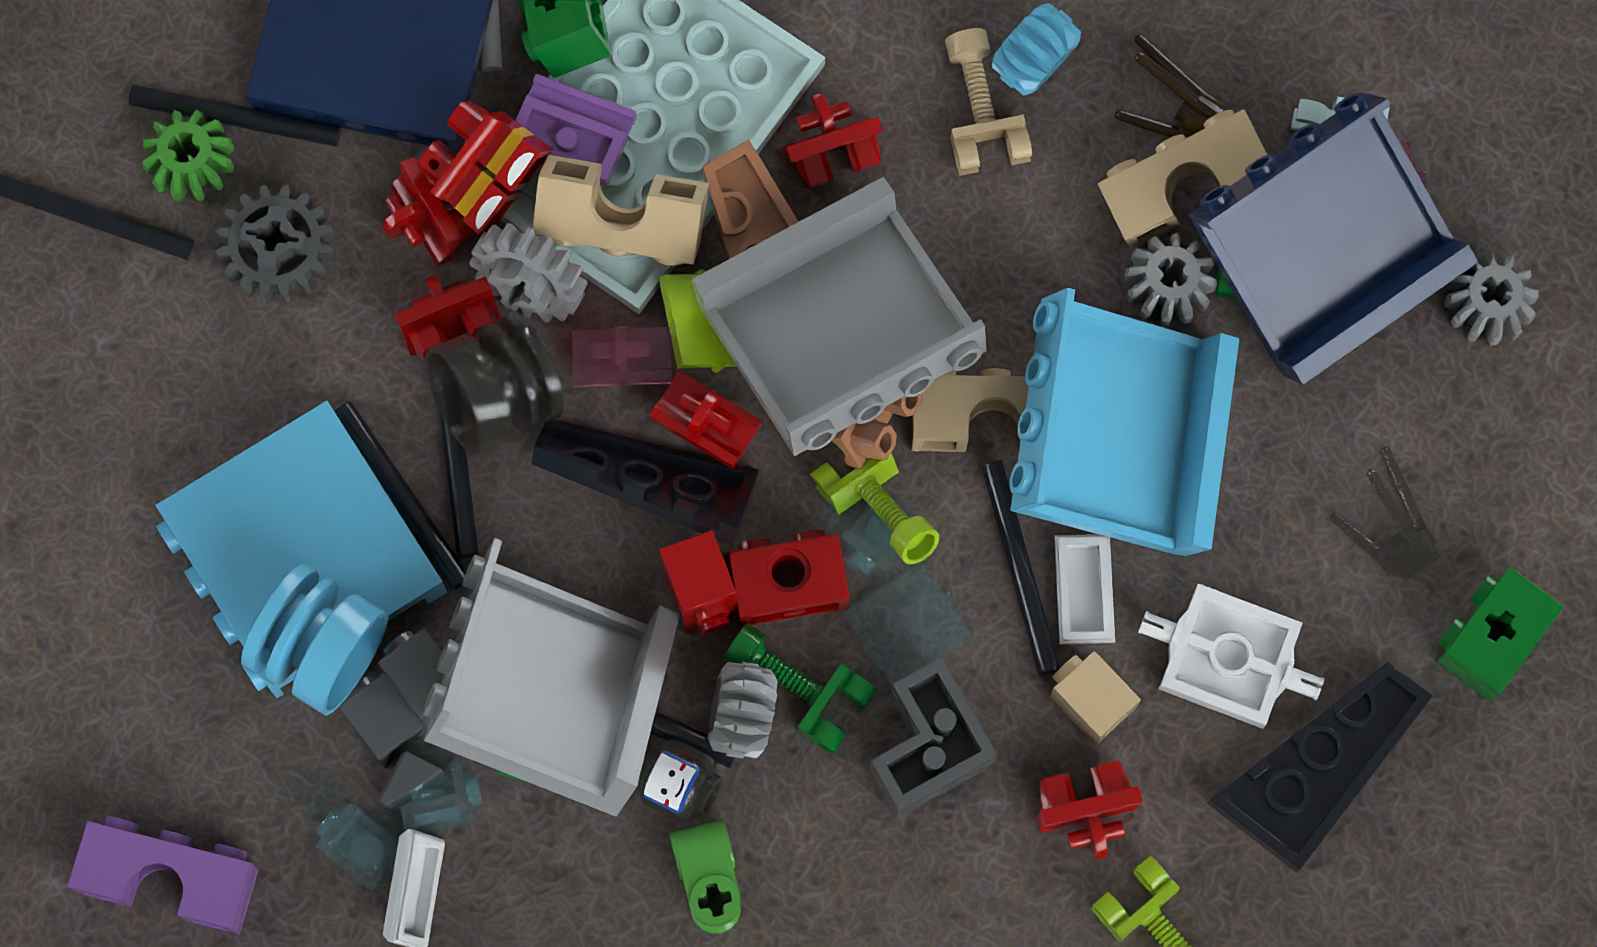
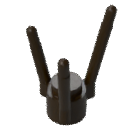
[1115,34,1229,138]

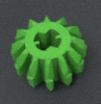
[142,109,234,202]

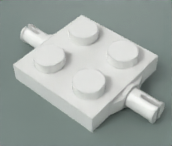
[1138,584,1324,729]

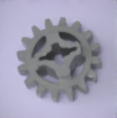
[469,223,588,322]

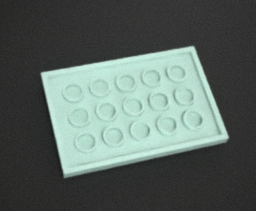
[501,0,825,314]

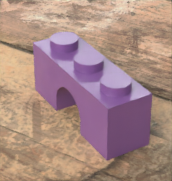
[67,816,259,935]

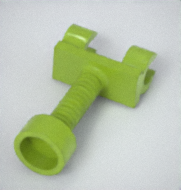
[809,453,939,564]
[1091,856,1192,947]

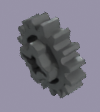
[216,185,336,304]

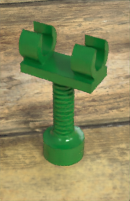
[723,623,877,754]

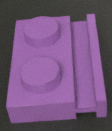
[515,74,637,187]

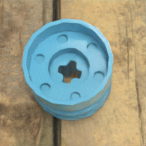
[241,564,389,716]

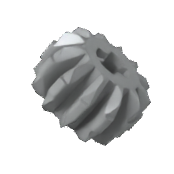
[1123,233,1217,327]
[1444,251,1539,346]
[707,662,778,759]

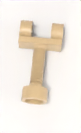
[945,28,1032,176]

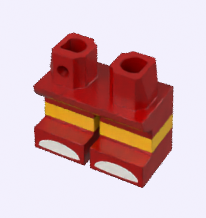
[417,100,554,235]

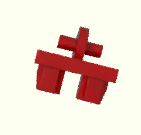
[780,93,883,188]
[382,157,476,267]
[395,275,500,368]
[649,370,762,470]
[1036,761,1143,860]

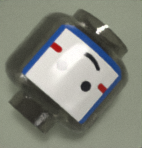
[639,739,722,823]

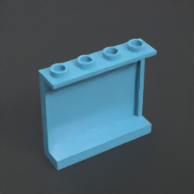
[1009,288,1239,556]
[155,401,447,698]

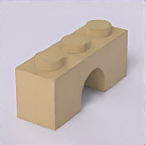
[1097,109,1267,249]
[533,155,709,266]
[911,368,1029,452]

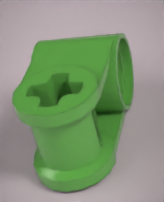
[669,819,741,934]

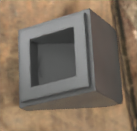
[379,751,447,813]

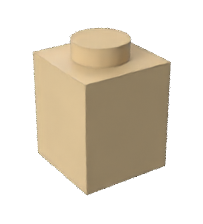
[1050,651,1141,746]

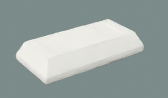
[1054,534,1115,644]
[383,829,445,947]

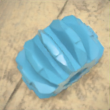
[992,3,1081,96]

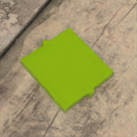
[659,269,737,373]

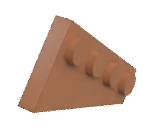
[701,140,798,259]

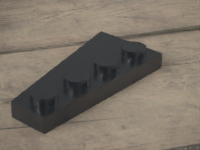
[532,418,759,547]
[1207,662,1433,873]

